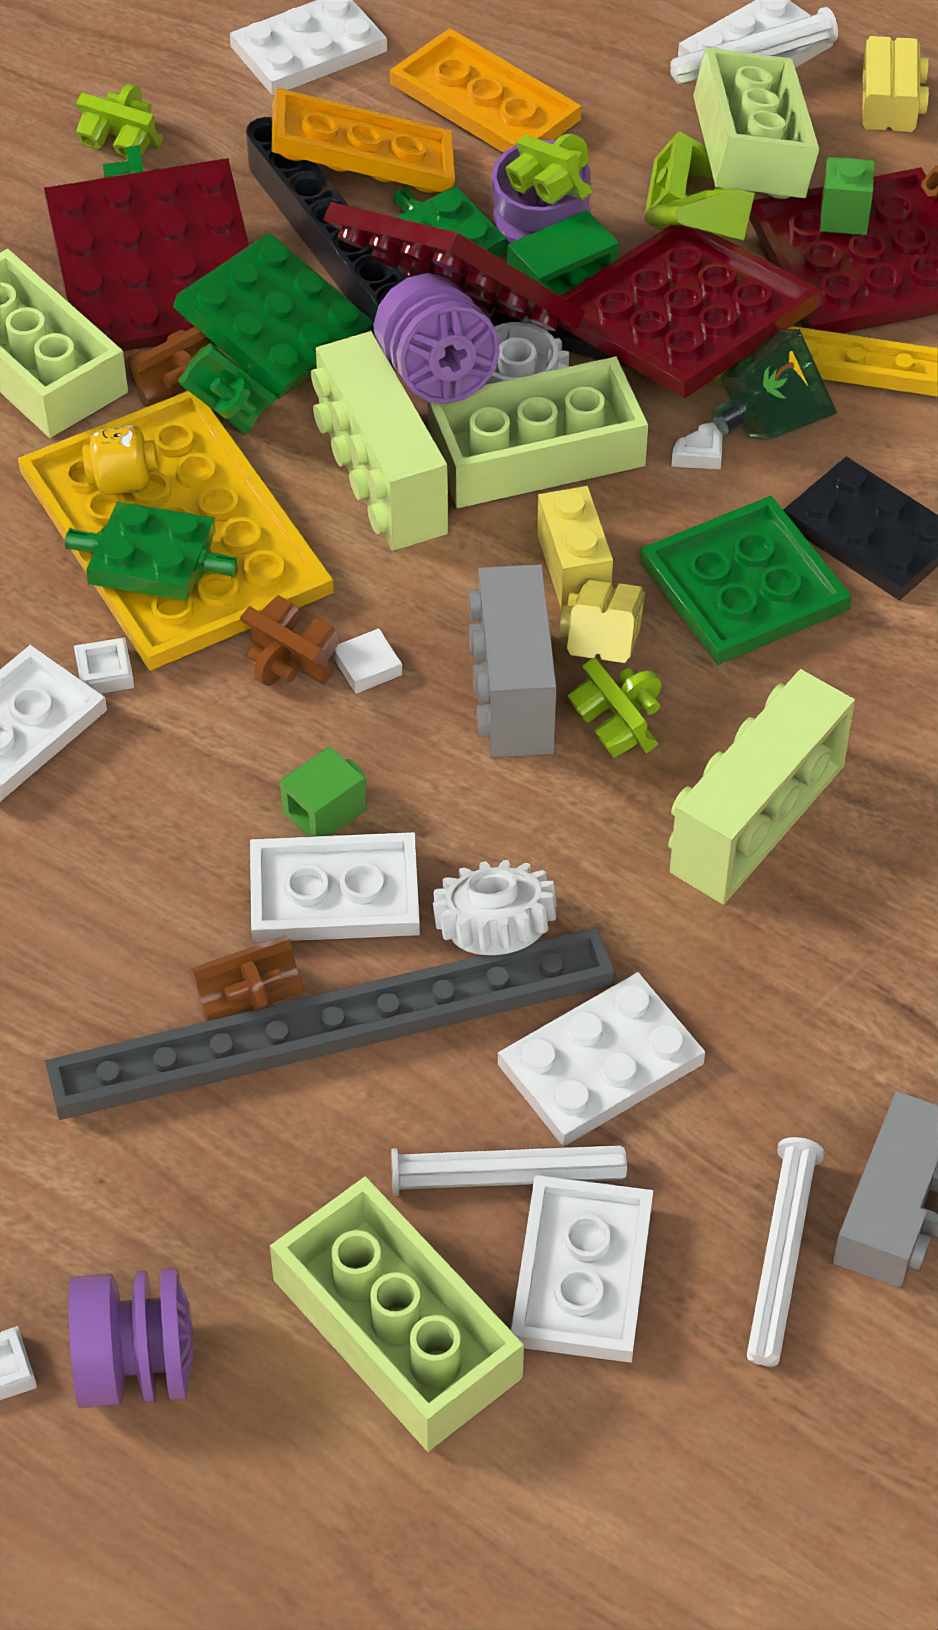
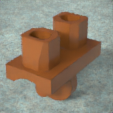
[127,327,211,406]
[240,595,340,686]
[190,935,305,1021]

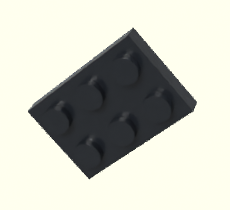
[783,456,938,601]

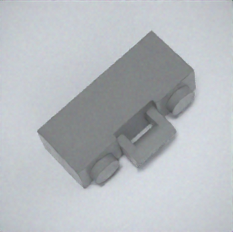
[833,1091,938,1287]

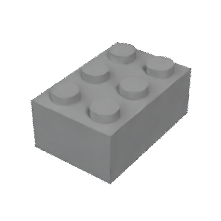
[469,564,556,758]

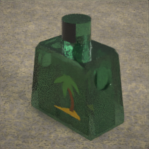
[711,328,837,440]

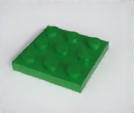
[173,233,374,399]
[640,495,852,665]

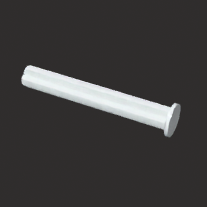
[670,7,838,84]
[747,1137,825,1367]
[391,1146,627,1196]

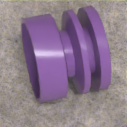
[492,139,591,254]
[373,273,500,404]
[69,1268,194,1408]

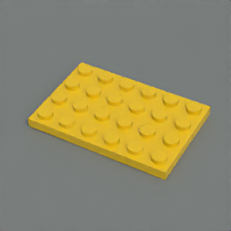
[18,391,334,671]

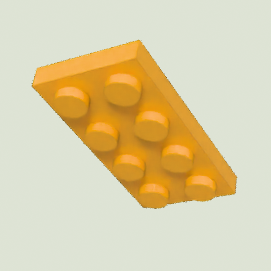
[390,28,582,153]
[272,88,455,193]

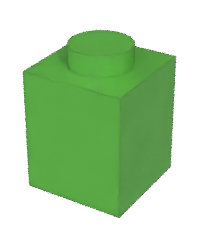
[820,157,874,235]
[280,746,367,837]

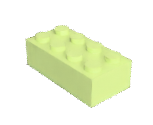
[693,47,819,199]
[0,249,128,438]
[311,331,448,551]
[428,357,648,509]
[668,669,855,905]
[270,1176,524,1452]

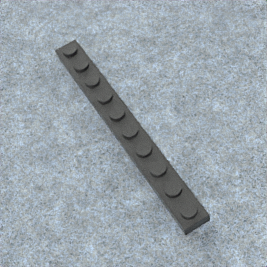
[45,927,615,1120]

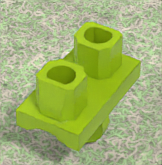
[76,84,164,159]
[505,134,592,205]
[567,657,662,758]

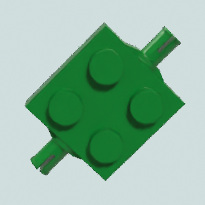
[393,185,508,257]
[65,502,239,601]

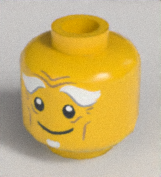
[83,425,159,495]

